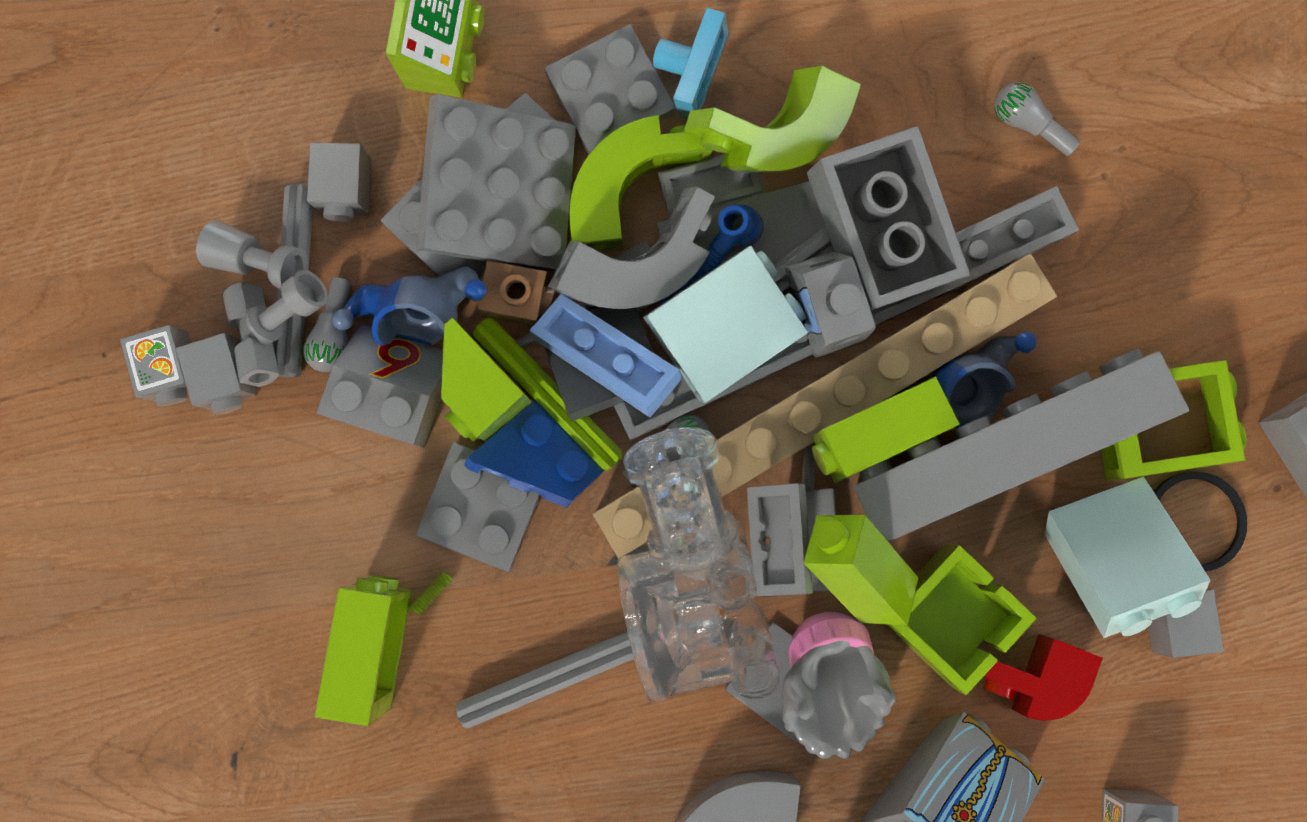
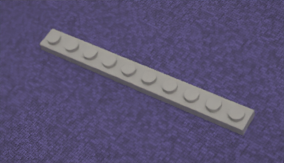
[614,186,1079,441]

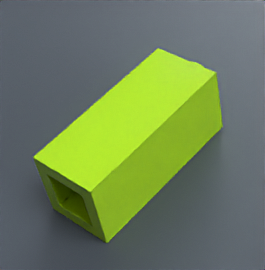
[812,377,960,483]
[803,515,919,625]

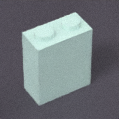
[643,246,808,403]
[1044,476,1211,638]

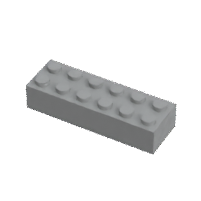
[853,348,1190,542]

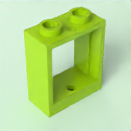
[1101,360,1247,480]
[315,575,412,726]

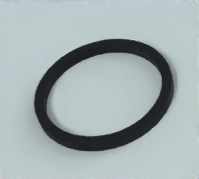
[1154,472,1247,572]

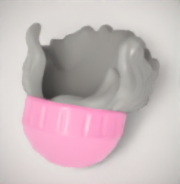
[782,612,896,759]

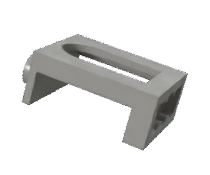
[747,483,837,596]

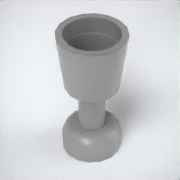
[196,220,309,289]

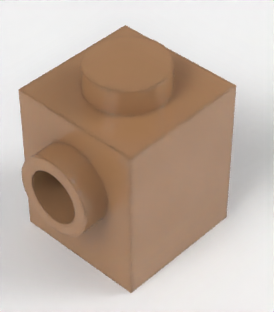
[477,260,557,327]

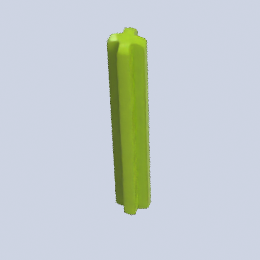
[473,317,623,471]

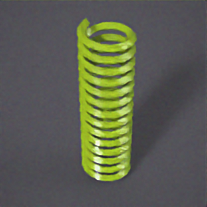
[409,572,453,615]

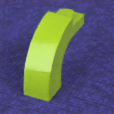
[685,65,861,172]
[569,115,713,251]

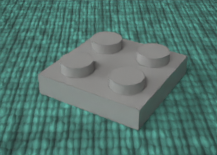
[544,24,675,155]
[416,442,541,572]

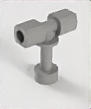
[223,270,328,387]

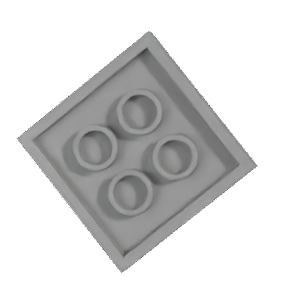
[416,94,576,272]

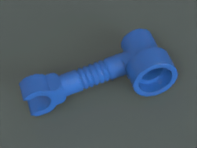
[660,204,764,305]

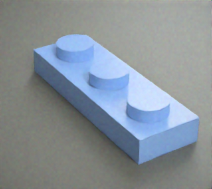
[529,294,682,418]

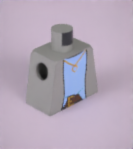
[785,251,875,358]

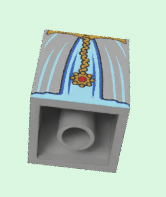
[860,712,1045,822]

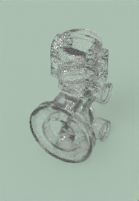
[618,427,780,703]

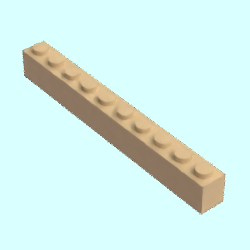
[592,253,1058,559]

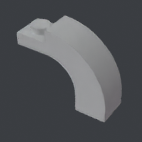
[548,186,715,309]
[675,771,801,822]

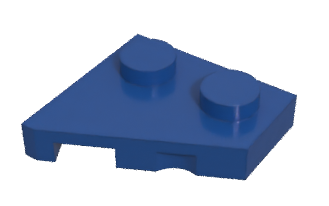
[464,400,604,508]

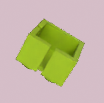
[885,544,1037,695]

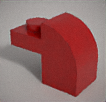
[983,634,1103,721]

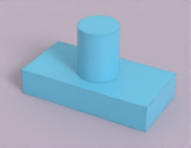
[653,8,729,119]

